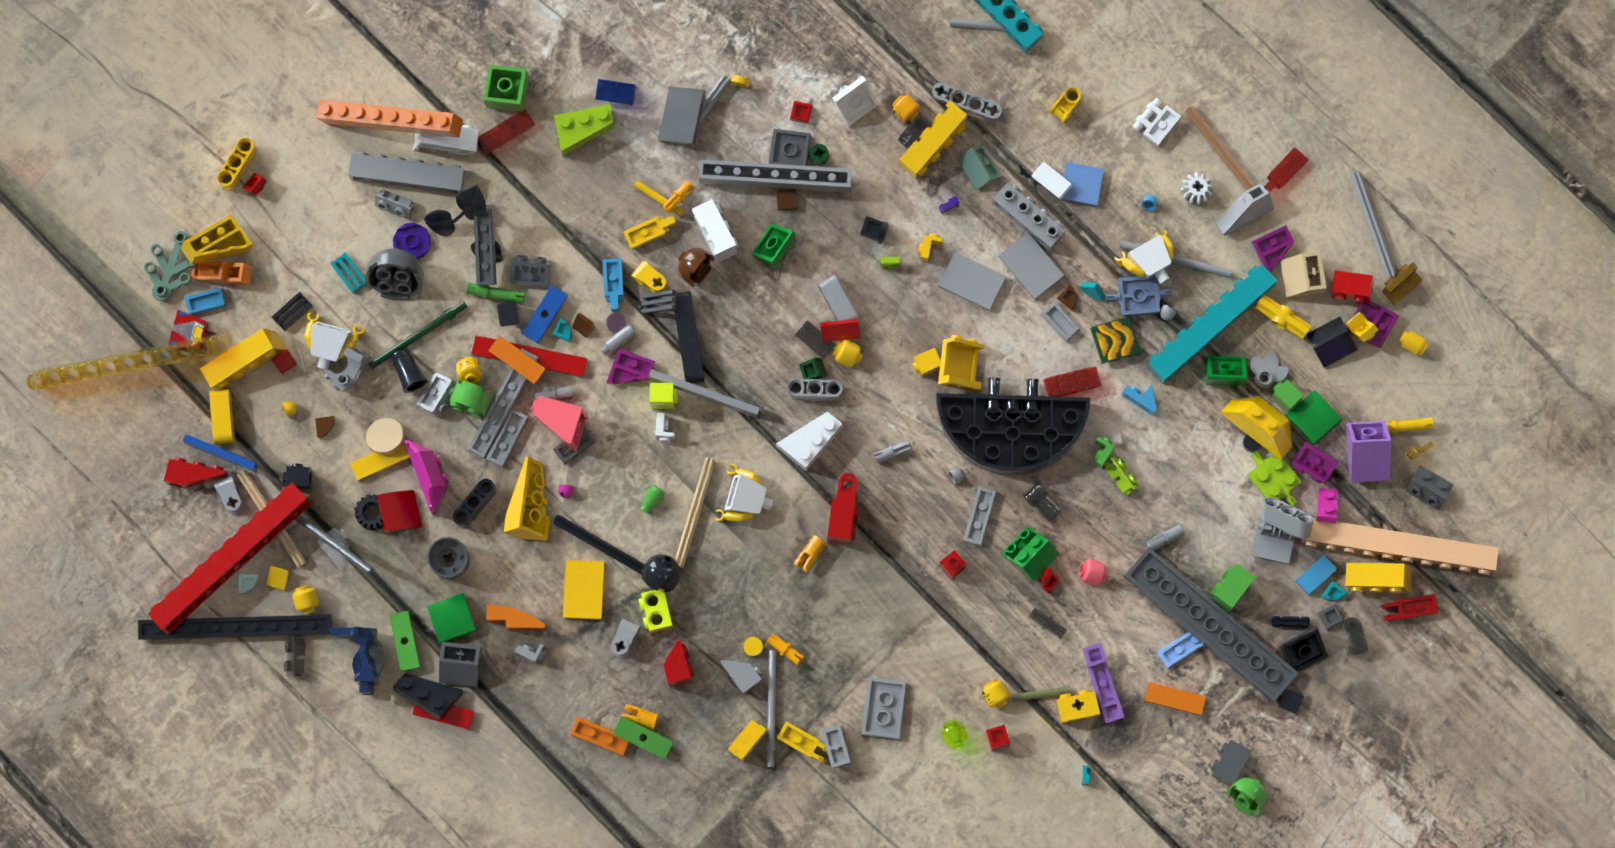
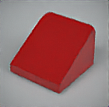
[271,349,297,374]

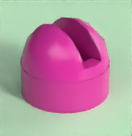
[558,484,574,498]

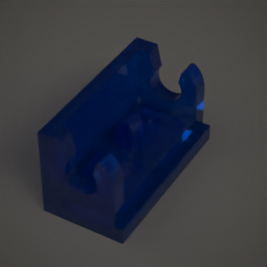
[595,79,637,105]

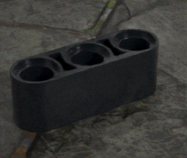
[453,478,496,528]

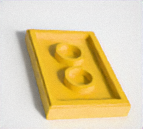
[563,560,605,620]

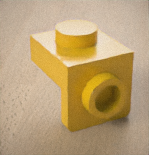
[918,234,943,263]
[1346,312,1378,342]

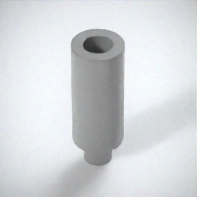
[600,324,637,355]

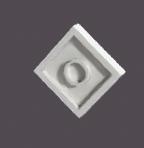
[832,76,879,126]

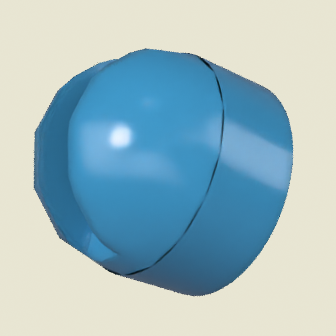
[1142,194,1158,211]

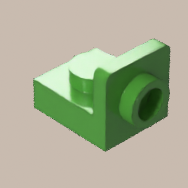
[1094,437,1115,469]

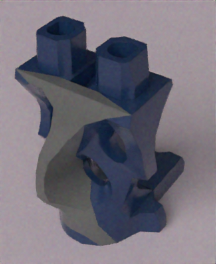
[329,627,385,695]

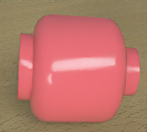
[1078,559,1108,586]

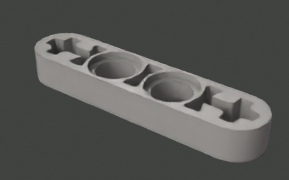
[932,83,1002,121]

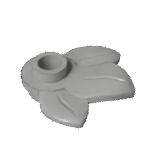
[1250,352,1289,388]

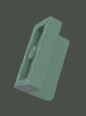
[958,144,1002,190]

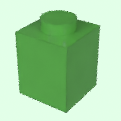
[1272,380,1304,412]

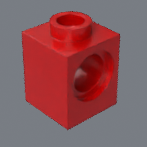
[939,550,967,580]

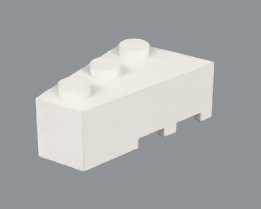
[413,125,479,156]
[692,200,739,263]
[776,412,842,471]

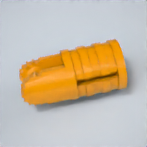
[794,535,827,573]
[622,704,659,731]

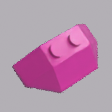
[404,440,449,515]

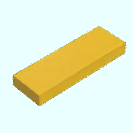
[350,442,410,481]

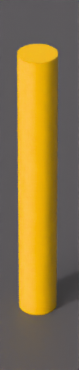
[634,180,685,217]

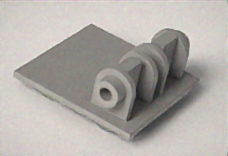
[1251,518,1296,564]

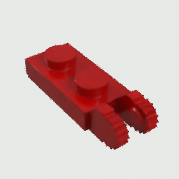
[1381,594,1438,621]

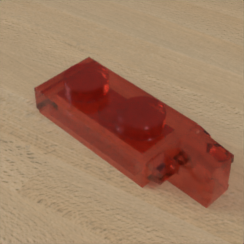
[1264,147,1309,193]

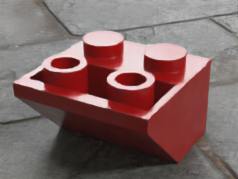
[663,640,695,688]

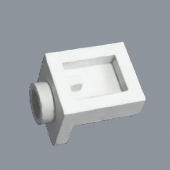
[655,413,675,442]

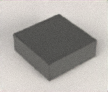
[1318,604,1344,630]

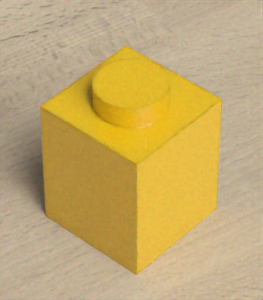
[912,348,941,378]

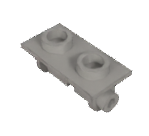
[375,190,415,220]

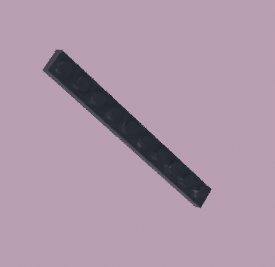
[138,614,332,640]

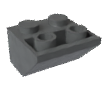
[439,642,483,687]

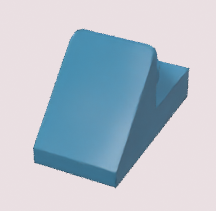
[1121,384,1157,416]

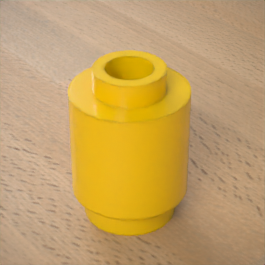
[1399,330,1429,356]

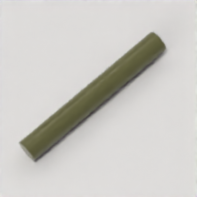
[1012,686,1071,702]

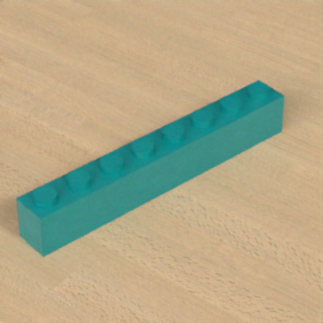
[1148,264,1277,384]

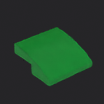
[1286,390,1342,445]
[427,593,477,644]

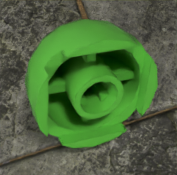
[1227,777,1267,816]

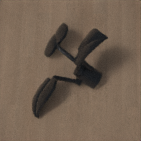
[424,185,503,262]

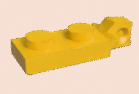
[623,215,677,250]

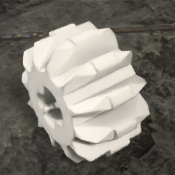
[1181,172,1214,205]

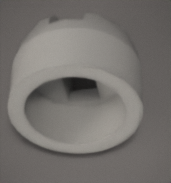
[1160,304,1177,321]
[948,468,964,485]

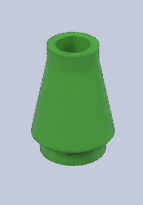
[640,485,665,514]

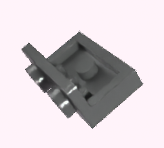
[1405,465,1454,510]

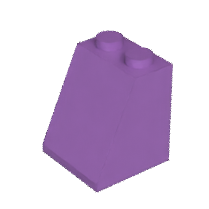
[1347,421,1391,483]

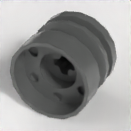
[427,537,470,579]

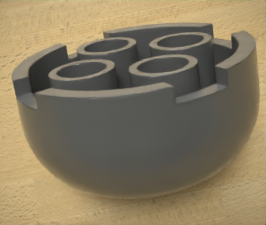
[365,248,424,301]

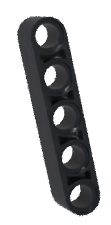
[674,291,705,383]

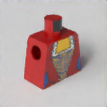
[168,310,217,350]

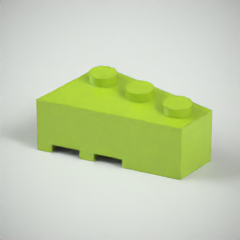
[554,104,615,157]

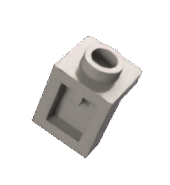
[514,643,546,665]

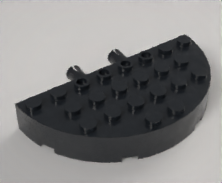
[936,377,1091,475]

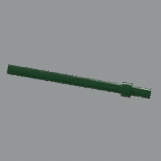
[368,301,467,369]

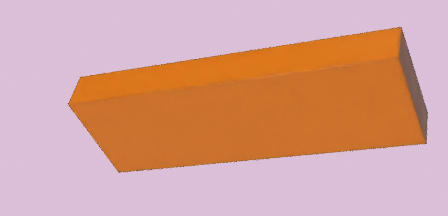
[488,336,546,385]
[1144,682,1206,716]
[570,716,630,757]

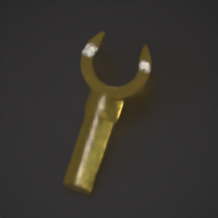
[1406,442,1433,460]

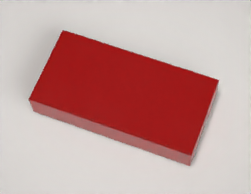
[820,319,860,342]

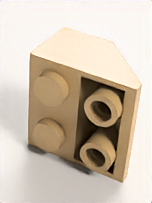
[1280,251,1327,298]

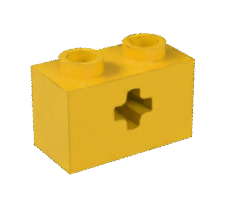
[1056,689,1100,724]

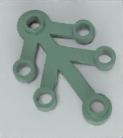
[144,231,198,301]

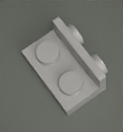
[416,372,456,419]

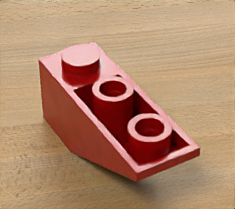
[163,457,228,488]

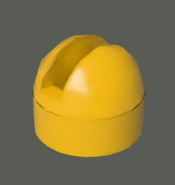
[282,401,297,417]

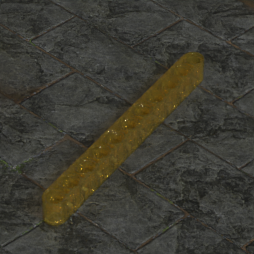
[26,334,232,390]

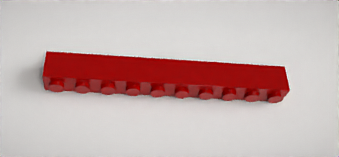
[148,483,311,635]

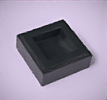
[1278,689,1304,715]

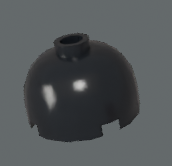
[641,554,681,592]

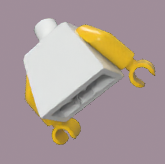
[1115,230,1174,284]
[304,313,365,369]
[714,463,773,522]

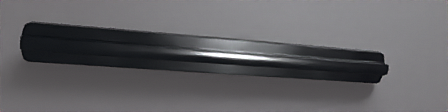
[553,515,644,575]

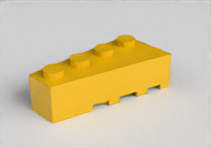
[200,328,286,390]

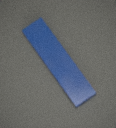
[183,435,258,473]

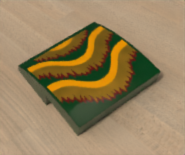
[1090,317,1141,364]

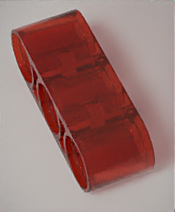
[1043,366,1101,397]

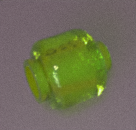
[940,719,968,749]

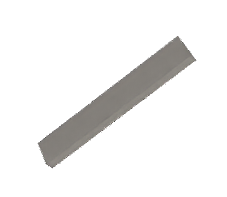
[467,348,539,459]
[648,369,759,418]

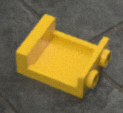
[938,335,985,392]

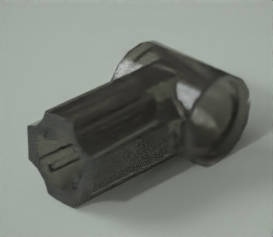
[1023,482,1061,522]

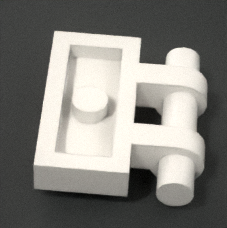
[1132,98,1181,147]

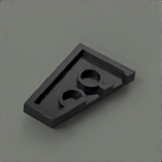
[393,673,463,720]

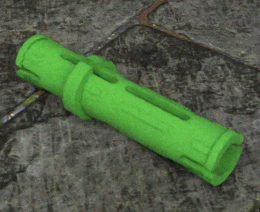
[466,282,525,304]

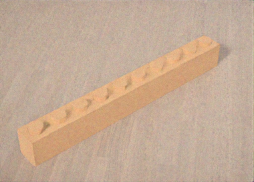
[1301,518,1499,575]

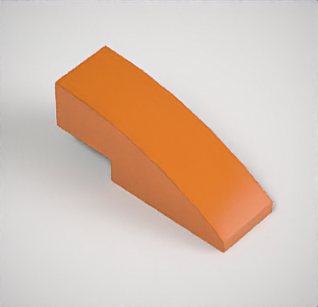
[191,261,253,285]
[487,605,546,630]

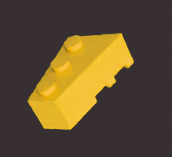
[1345,563,1411,593]

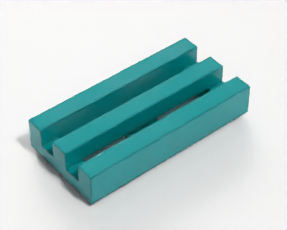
[330,252,366,293]

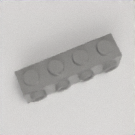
[992,182,1065,252]

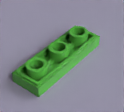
[389,611,421,672]
[612,716,674,759]

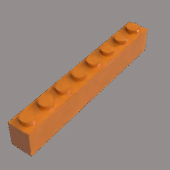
[316,100,463,138]

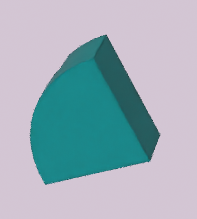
[1080,282,1106,301]
[552,317,572,343]
[1321,581,1348,601]
[1081,765,1090,785]

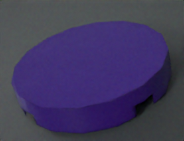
[393,223,431,260]

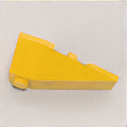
[504,457,550,541]

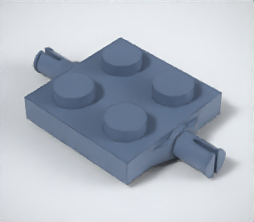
[1106,275,1172,317]

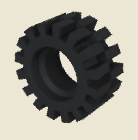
[354,494,383,531]

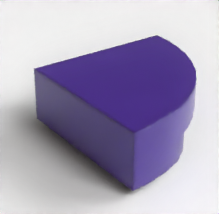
[939,196,959,214]

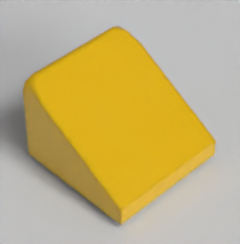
[266,566,291,591]

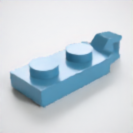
[602,258,624,312]

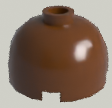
[678,247,715,287]

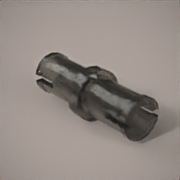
[1028,607,1067,639]

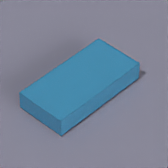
[185,287,227,316]
[1295,555,1337,595]

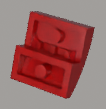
[377,490,422,533]

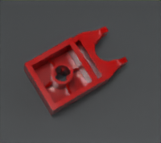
[827,473,859,545]

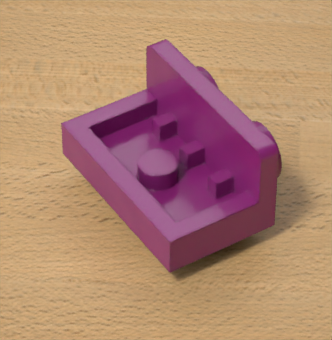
[1292,441,1339,484]

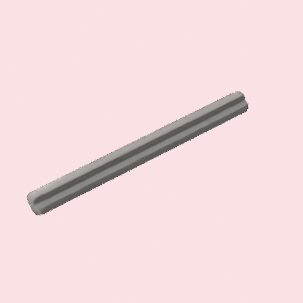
[1351,172,1397,279]

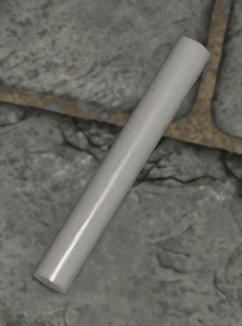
[950,19,1006,31]

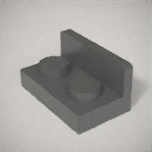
[510,255,551,287]

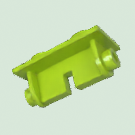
[1105,457,1140,496]

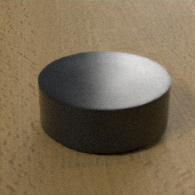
[1243,435,1262,453]

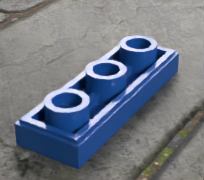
[522,285,568,344]

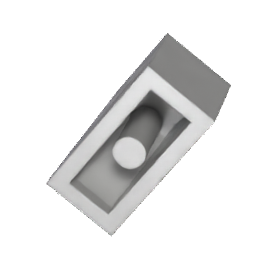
[720,660,763,695]

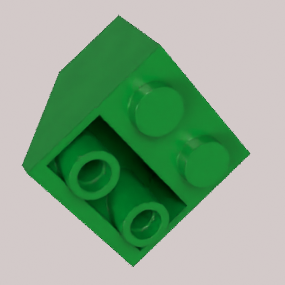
[1001,526,1060,582]

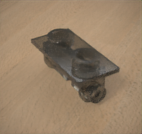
[284,636,306,677]

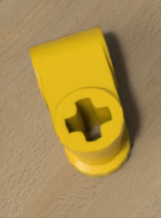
[1048,87,1081,124]
[631,261,668,293]

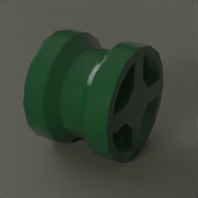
[810,144,829,166]

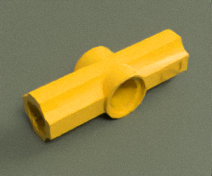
[1254,295,1312,340]

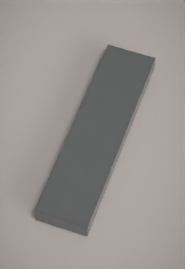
[474,208,497,286]

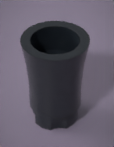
[391,349,428,393]

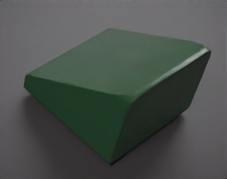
[799,358,827,379]

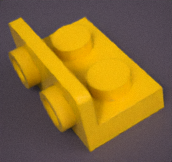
[728,720,767,762]

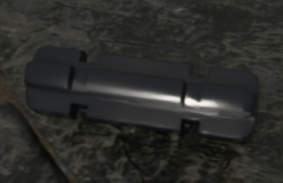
[1271,616,1310,628]

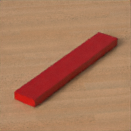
[471,335,588,378]

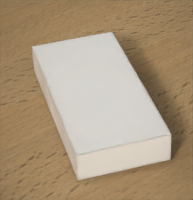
[1032,162,1073,200]

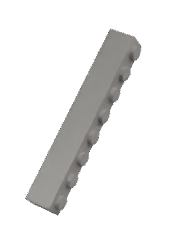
[699,160,852,193]

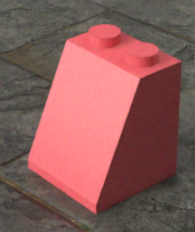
[532,396,588,452]

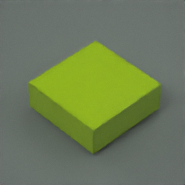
[880,256,900,268]

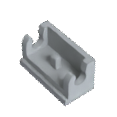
[821,725,853,768]

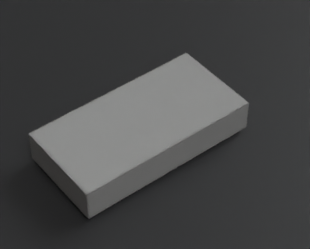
[1041,301,1080,342]

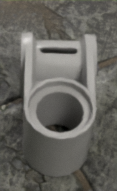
[214,476,244,515]
[611,619,641,658]

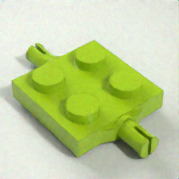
[1247,451,1302,506]

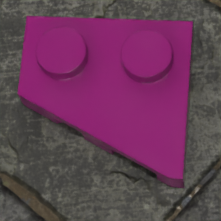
[1251,225,1294,273]
[606,349,655,385]

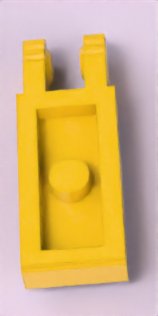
[777,721,827,764]

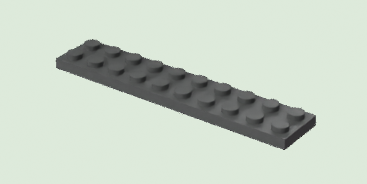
[1124,548,1298,703]

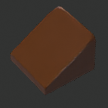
[572,312,595,338]

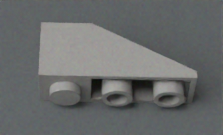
[1216,183,1274,236]

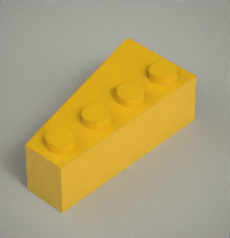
[899,100,967,179]

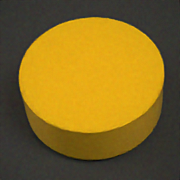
[731,75,751,88]
[743,637,763,657]

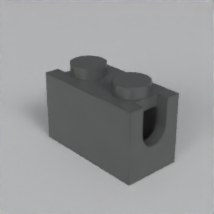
[1210,740,1252,786]

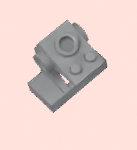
[324,347,372,392]

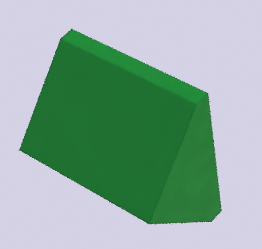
[751,223,796,270]
[1206,355,1247,386]

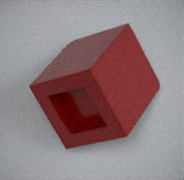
[985,724,1010,751]

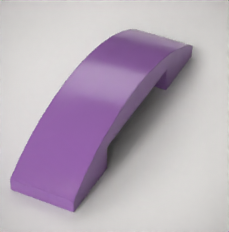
[1082,643,1124,723]

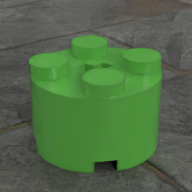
[449,380,493,419]

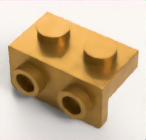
[1382,262,1422,305]

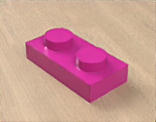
[1316,488,1338,524]

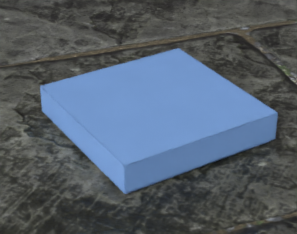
[1061,162,1104,207]

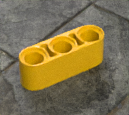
[217,138,257,191]
[209,389,235,445]

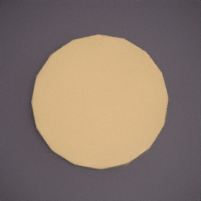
[366,418,404,455]

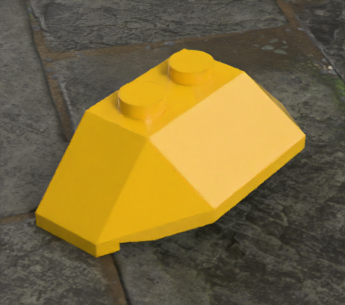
[1220,396,1292,460]

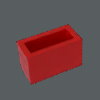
[1331,270,1374,304]

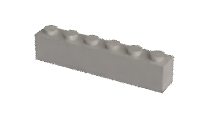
[348,152,466,194]

